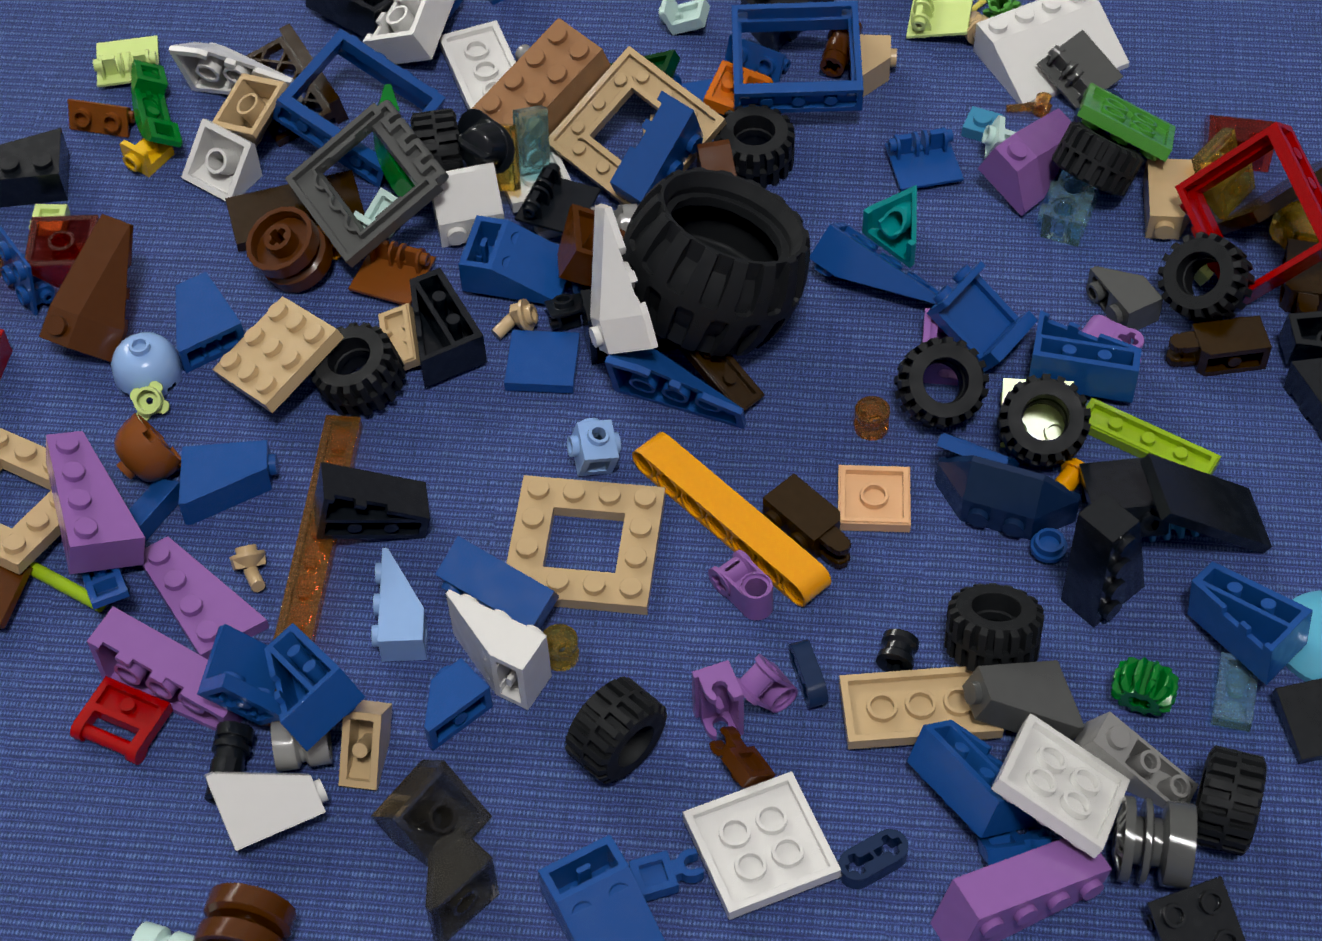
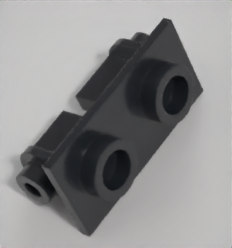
[544,288,591,332]

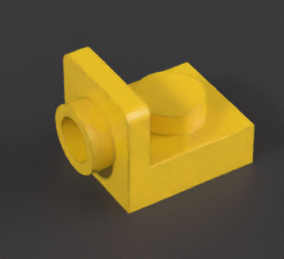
[119,138,174,177]

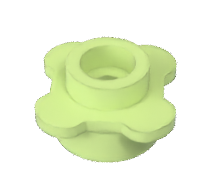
[130,381,170,421]

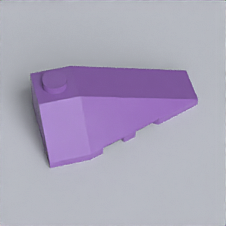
[978,108,1071,217]

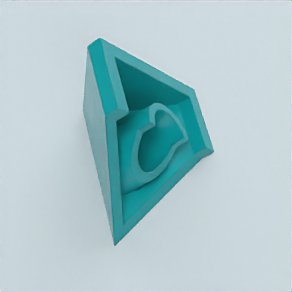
[862,185,917,268]

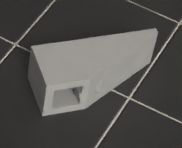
[1074,711,1199,808]

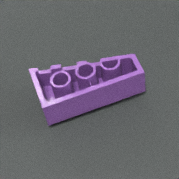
[46,431,145,575]
[87,606,244,731]
[930,838,1112,941]

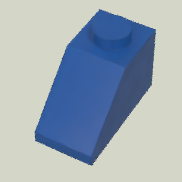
[424,658,493,751]

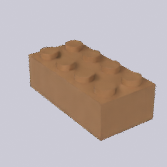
[471,18,611,161]

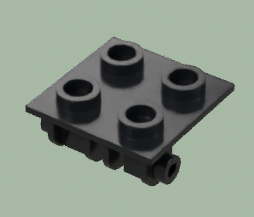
[515,163,601,233]
[1144,876,1246,941]

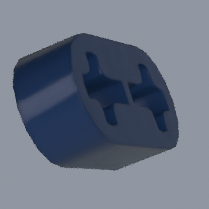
[788,639,828,708]
[839,829,908,889]

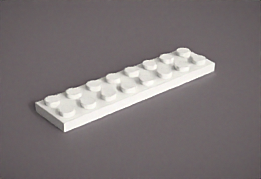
[439,20,572,213]

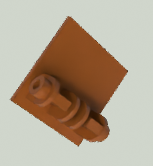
[348,240,436,305]

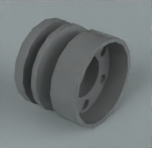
[1112,795,1197,889]

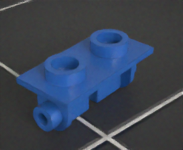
[725,34,791,83]

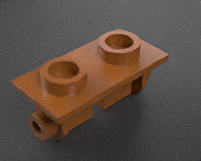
[68,99,135,138]

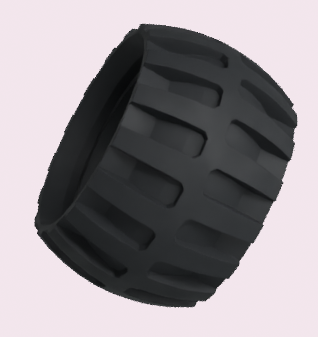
[621,167,810,357]

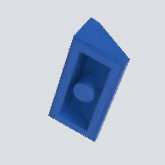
[129,480,180,541]

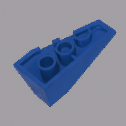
[810,222,939,304]
[605,348,746,429]

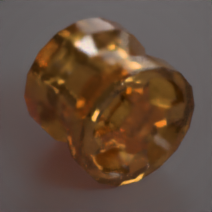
[854,396,890,441]

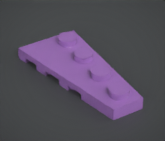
[141,536,269,659]

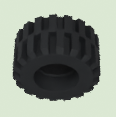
[714,104,795,188]
[410,108,464,171]
[1051,122,1144,196]
[1158,232,1255,323]
[310,322,405,417]
[894,336,989,429]
[997,374,1091,470]
[944,583,1044,672]
[565,676,667,784]
[1195,745,1267,856]

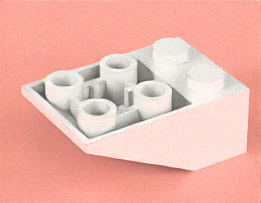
[446,589,552,710]

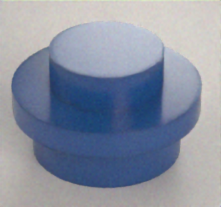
[1030,528,1067,563]

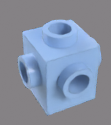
[567,418,621,476]

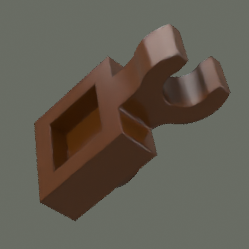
[709,726,776,788]

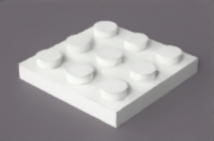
[991,713,1130,859]
[683,771,841,920]

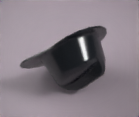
[457,109,515,174]

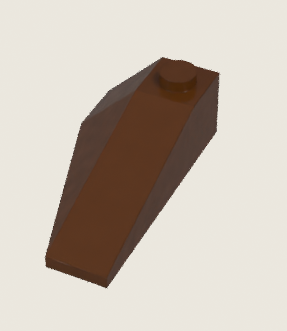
[557,203,626,287]
[39,214,134,362]

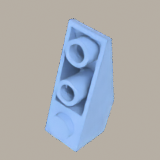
[371,548,428,662]

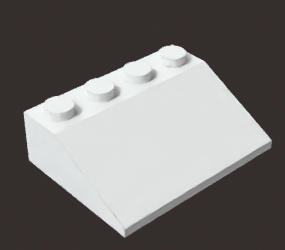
[973,0,1130,109]

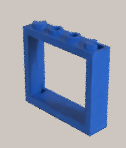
[731,1,864,113]
[272,28,446,188]

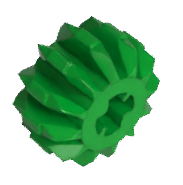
[1111,657,1179,716]

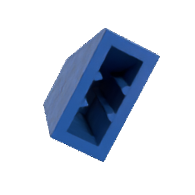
[175,272,244,373]
[179,440,279,525]

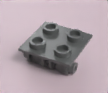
[1037,30,1123,110]

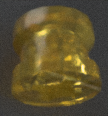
[543,624,579,672]

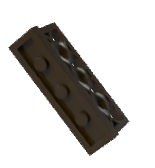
[246,23,349,147]

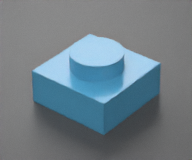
[961,106,1003,142]

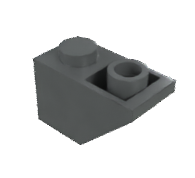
[1086,266,1163,330]

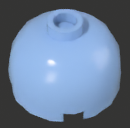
[111,332,183,401]

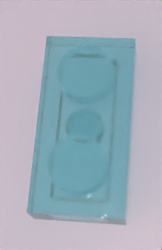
[513,105,550,177]
[1211,652,1258,732]

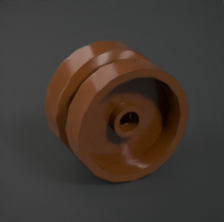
[246,207,333,293]
[193,883,297,941]

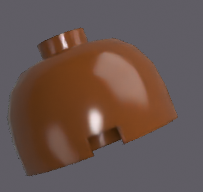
[114,413,181,482]

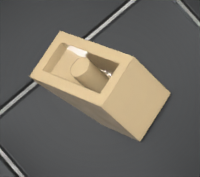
[860,34,897,97]
[338,700,392,790]

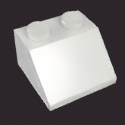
[432,162,504,248]

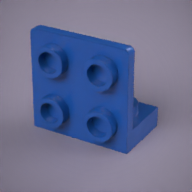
[197,624,281,725]

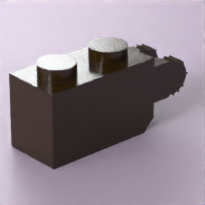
[1279,239,1322,313]
[1165,315,1272,377]
[763,473,851,570]

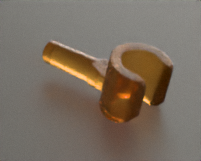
[1006,92,1052,118]

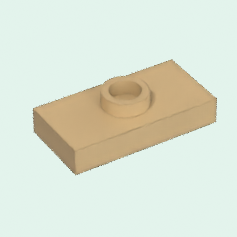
[378,303,421,371]

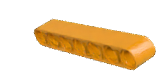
[632,432,832,607]

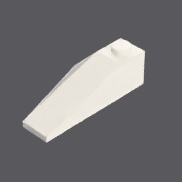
[169,42,303,103]
[589,203,658,355]

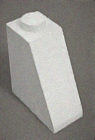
[204,772,329,851]

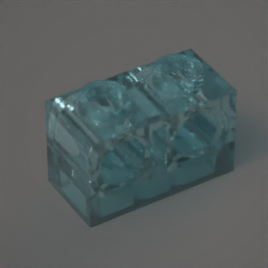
[1037,169,1099,247]

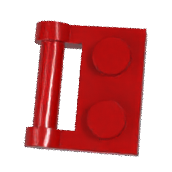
[70,676,173,765]

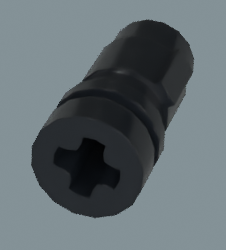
[205,721,255,805]

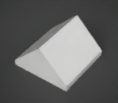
[181,118,263,201]

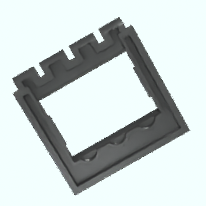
[285,100,449,267]

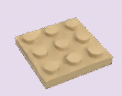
[212,296,344,413]

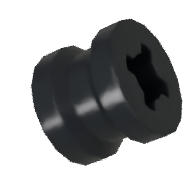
[876,629,920,672]

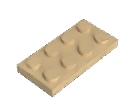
[839,666,1004,750]

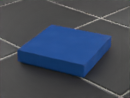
[504,330,580,393]
[936,433,1020,467]

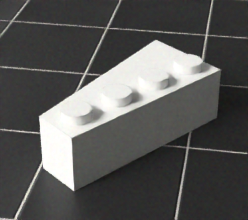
[362,0,455,64]

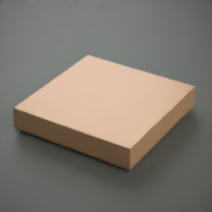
[838,465,911,533]

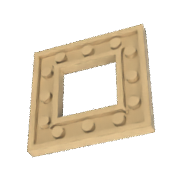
[545,46,727,204]
[0,428,61,575]
[506,475,666,615]

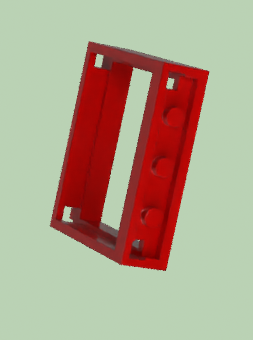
[1175,122,1322,305]

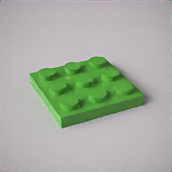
[1077,82,1176,162]

